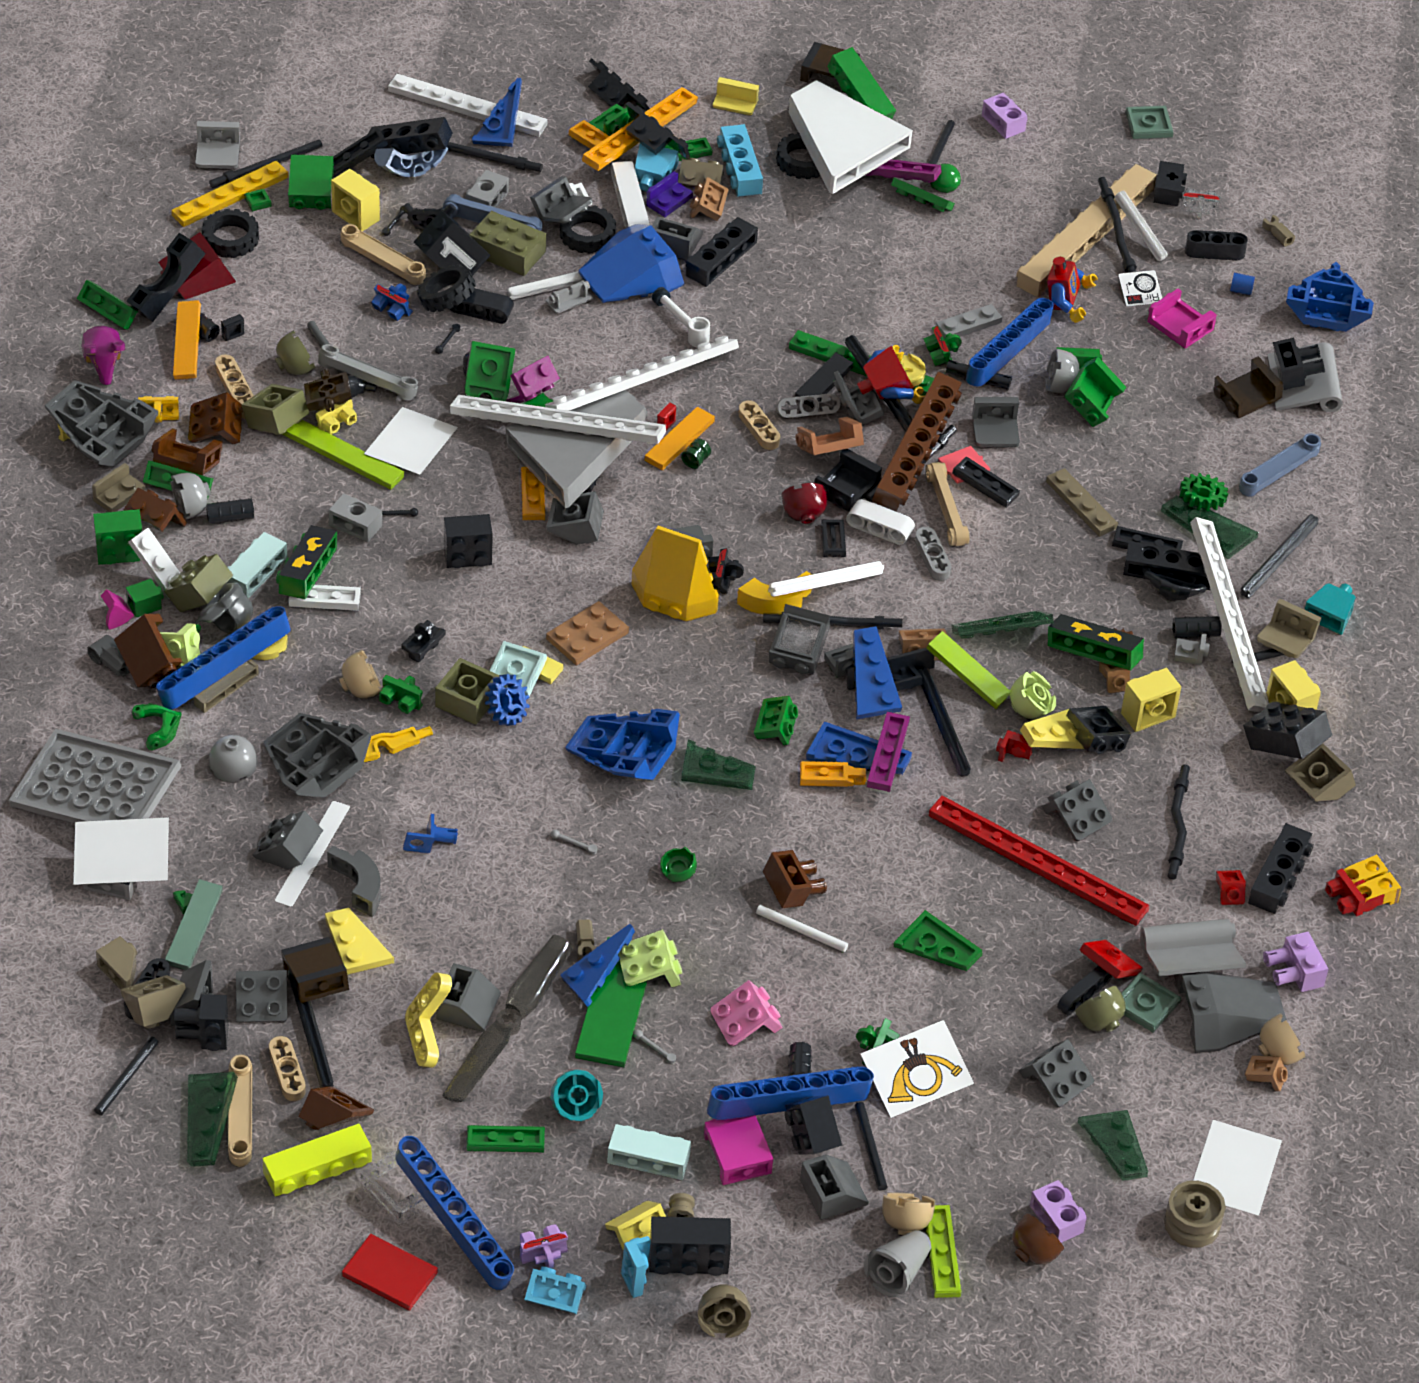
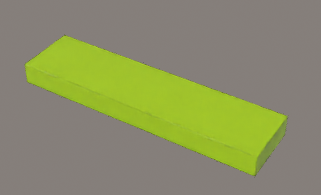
[926,631,1010,709]
[925,1205,961,1298]

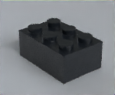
[1243,701,1333,759]
[649,1216,731,1276]

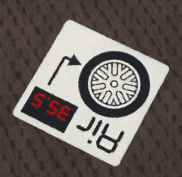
[1119,270,1162,306]

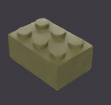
[470,211,546,276]

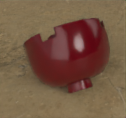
[781,483,827,524]

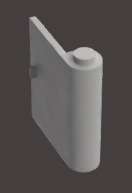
[1268,343,1343,412]
[1140,919,1246,976]

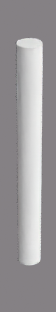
[756,905,848,952]

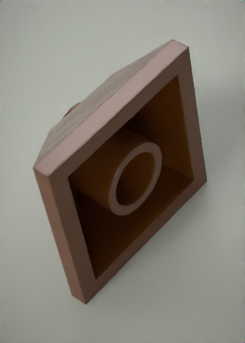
[298,1087,374,1130]

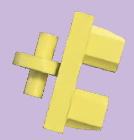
[316,400,357,435]

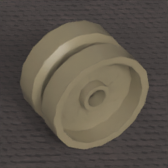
[1164,1180,1226,1248]

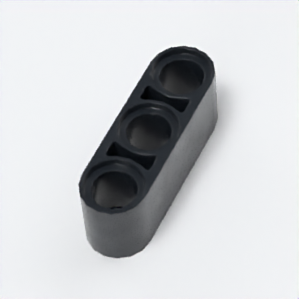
[1184,230,1248,260]
[450,288,514,324]

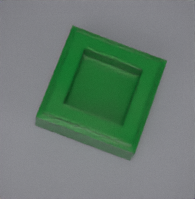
[244,189,272,212]

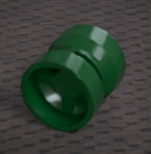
[681,438,711,469]

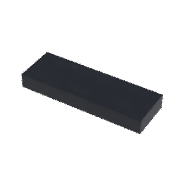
[333,127,388,177]
[795,353,853,408]
[952,456,1020,508]
[1112,526,1183,550]

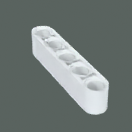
[611,161,649,228]

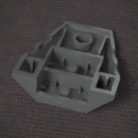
[45,380,158,467]
[263,713,371,797]
[1174,972,1287,1053]

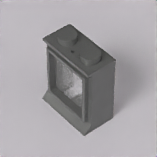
[769,604,830,674]

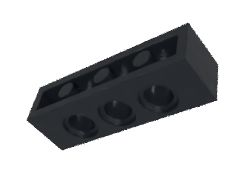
[369,117,453,159]
[685,217,758,287]
[1123,541,1210,590]
[1248,823,1314,914]

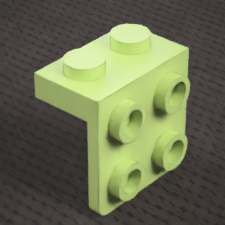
[160,623,200,677]
[618,930,682,987]

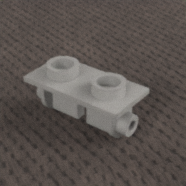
[545,280,593,314]

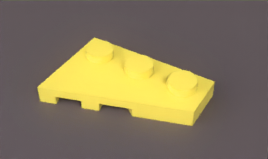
[1020,709,1084,749]
[325,908,394,975]

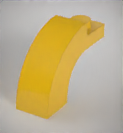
[737,571,812,614]

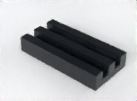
[821,519,846,557]

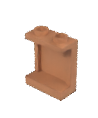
[795,417,864,455]

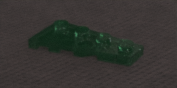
[1161,495,1259,559]
[951,610,1054,639]
[187,1072,238,1167]

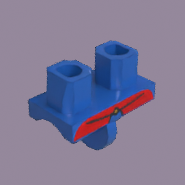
[371,284,413,321]

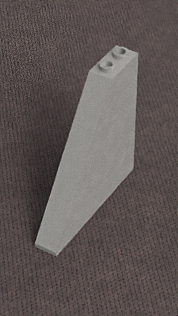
[505,390,647,508]

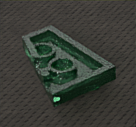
[681,739,756,790]
[1078,1110,1148,1181]

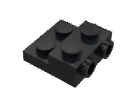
[1066,706,1131,754]

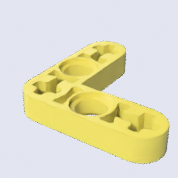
[405,973,452,1068]

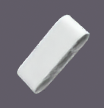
[846,499,915,545]

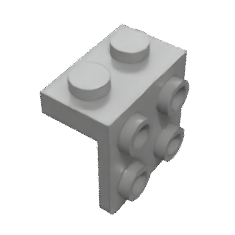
[195,121,240,169]

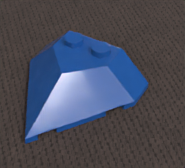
[1286,262,1374,332]

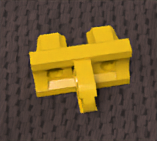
[138,396,179,423]

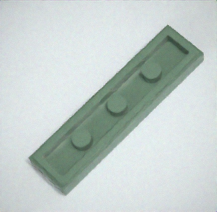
[165,879,223,970]

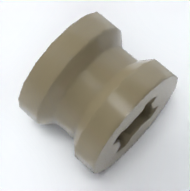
[668,1193,695,1217]

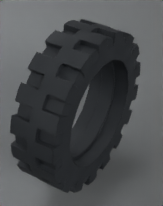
[776,132,820,179]
[560,205,616,254]
[202,209,259,258]
[417,264,476,312]

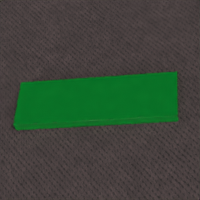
[575,937,648,1068]

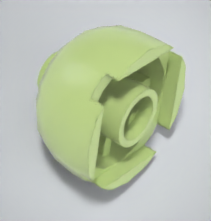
[1010,671,1056,719]

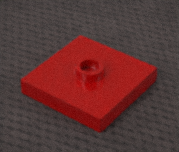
[1080,940,1143,979]

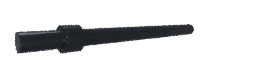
[209,139,323,188]
[447,142,543,172]

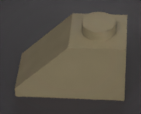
[96,936,137,989]

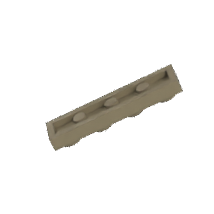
[1046,468,1118,537]

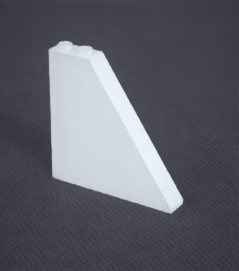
[789,80,913,194]

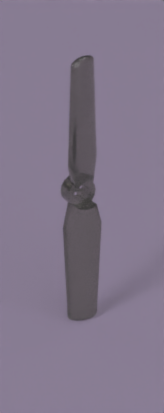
[442,935,573,1103]

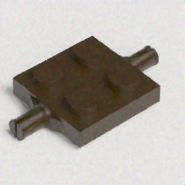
[304,369,352,412]

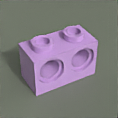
[982,93,1027,139]
[1030,1180,1086,1243]

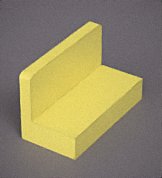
[713,77,759,116]
[605,1201,666,1250]

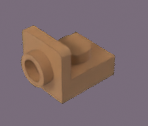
[1099,662,1130,693]
[1245,1056,1288,1091]

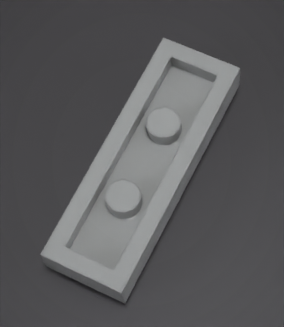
[936,304,1003,339]

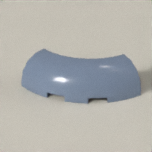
[374,147,448,177]

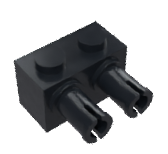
[1273,338,1325,390]
[174,994,229,1051]

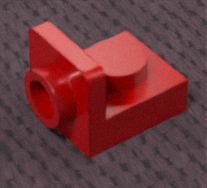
[996,730,1033,762]
[1216,870,1246,905]

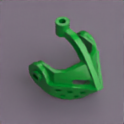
[131,703,182,750]

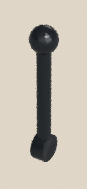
[382,205,406,236]
[435,324,461,354]
[382,508,418,517]

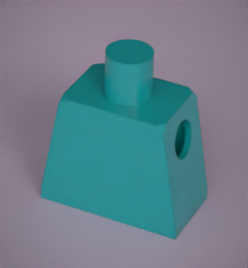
[1304,583,1356,635]

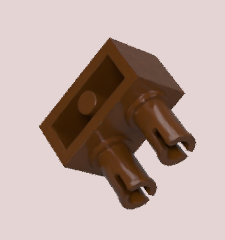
[762,850,827,909]

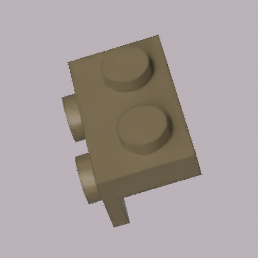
[678,158,724,188]

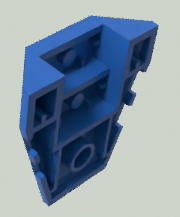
[578,224,684,303]
[565,709,680,780]

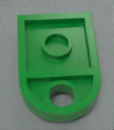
[464,341,516,401]

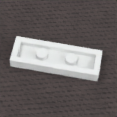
[128,528,180,599]
[289,585,361,611]

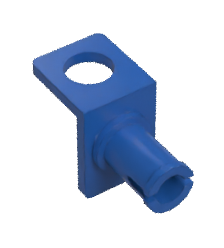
[403,813,458,853]

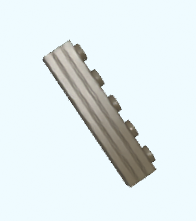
[194,659,259,713]

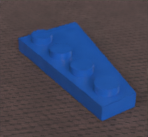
[853,626,902,720]
[806,721,912,775]

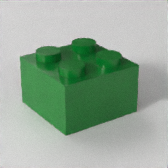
[93,509,142,565]

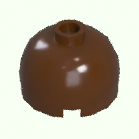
[1012,1213,1064,1265]

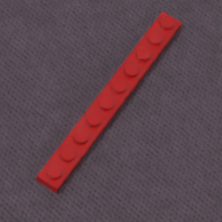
[928,796,1150,926]

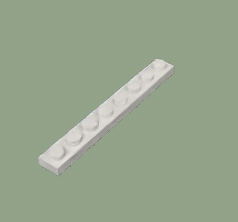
[388,74,547,137]

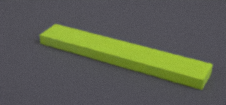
[282,420,404,490]

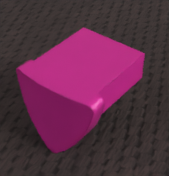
[101,589,134,630]

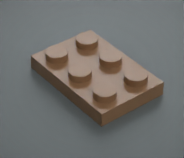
[546,601,629,666]

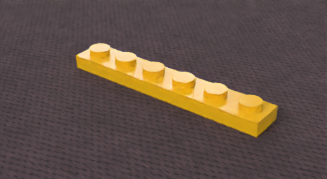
[171,161,289,227]

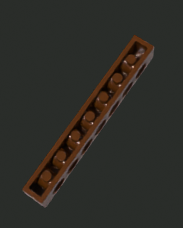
[872,372,962,512]

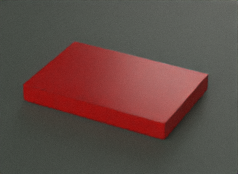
[342,1233,438,1311]

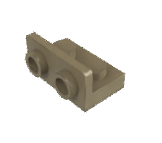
[92,463,145,512]

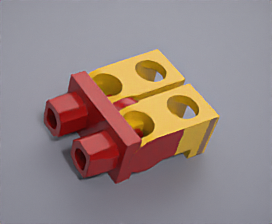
[1325,854,1402,916]

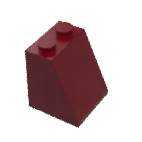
[158,232,236,300]

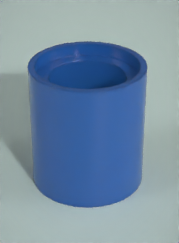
[1230,273,1255,295]

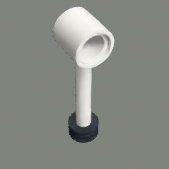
[652,287,710,347]

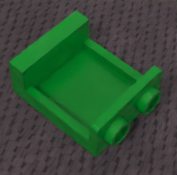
[288,155,334,210]
[1064,356,1126,427]

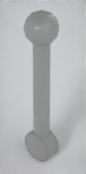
[550,830,597,855]
[633,1030,676,1064]

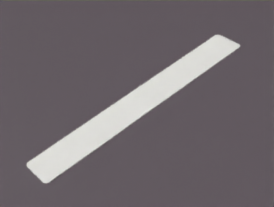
[275,801,350,906]

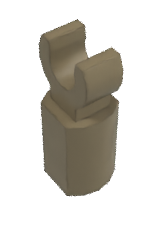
[1262,215,1295,247]
[575,919,596,960]

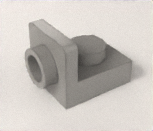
[1174,634,1210,665]

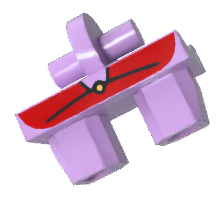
[520,1224,568,1268]

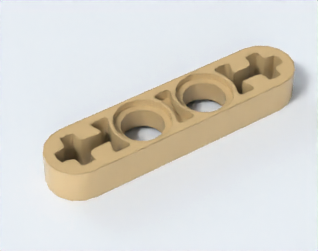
[215,354,254,419]

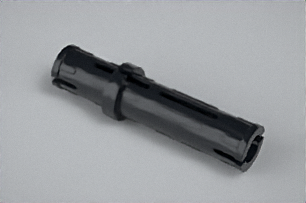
[946,359,1012,390]

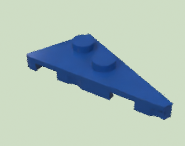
[472,78,522,147]
[560,923,635,1007]

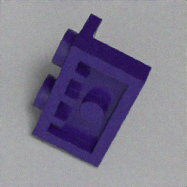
[646,171,693,217]

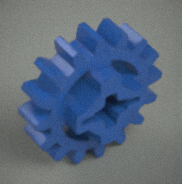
[485,674,530,726]

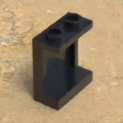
[814,449,882,512]

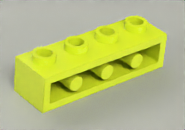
[262,1124,372,1197]

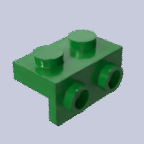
[589,104,634,136]

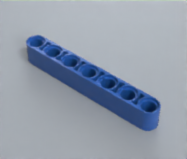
[966,298,1054,387]
[156,606,291,710]
[707,1067,874,1120]
[395,1136,514,1290]

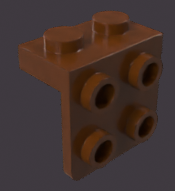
[188,392,243,444]
[123,488,187,532]

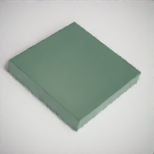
[1125,106,1174,139]
[1122,973,1181,1033]

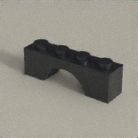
[126,233,206,322]

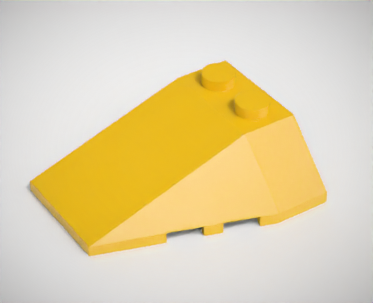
[631,526,719,621]

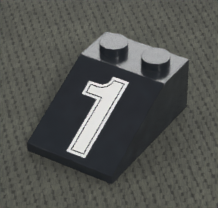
[414,210,491,276]

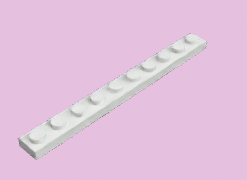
[545,336,739,411]
[450,395,666,444]
[1190,517,1269,713]

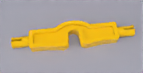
[364,726,433,762]

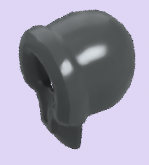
[195,583,253,634]

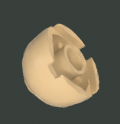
[339,650,381,698]
[1258,1014,1305,1065]
[882,1193,935,1235]

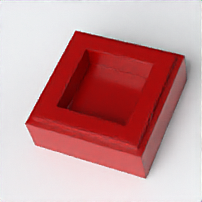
[657,402,676,431]

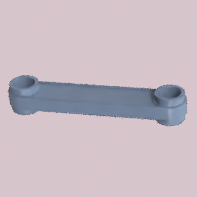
[442,194,543,231]
[1239,433,1321,497]

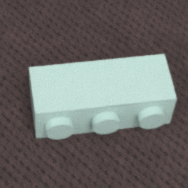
[226,532,287,598]
[607,1124,691,1180]

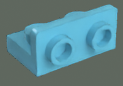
[621,1236,651,1298]
[524,1266,587,1314]

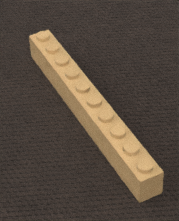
[1016,164,1157,298]

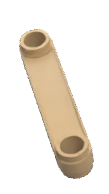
[341,224,426,285]
[925,462,970,547]
[228,1055,253,1167]

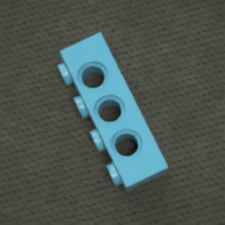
[717,124,763,197]

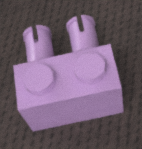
[1263,932,1328,992]

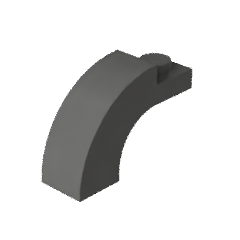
[327,846,381,917]

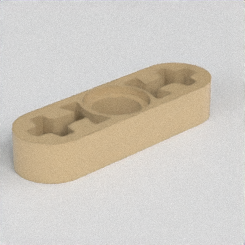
[739,401,780,450]
[269,1036,306,1101]

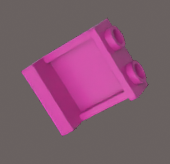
[1147,288,1217,349]
[704,1115,773,1185]

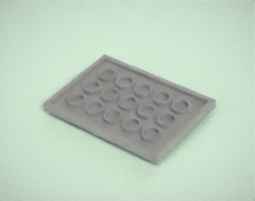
[8,729,181,823]

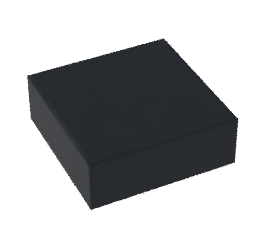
[221,314,245,341]

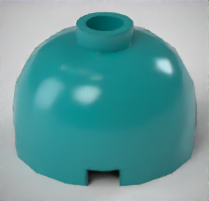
[550,1069,603,1121]

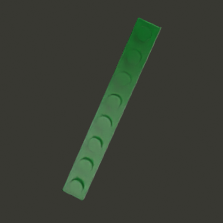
[789,330,934,396]

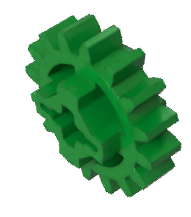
[1179,473,1229,511]

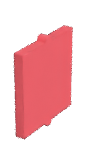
[938,446,990,484]

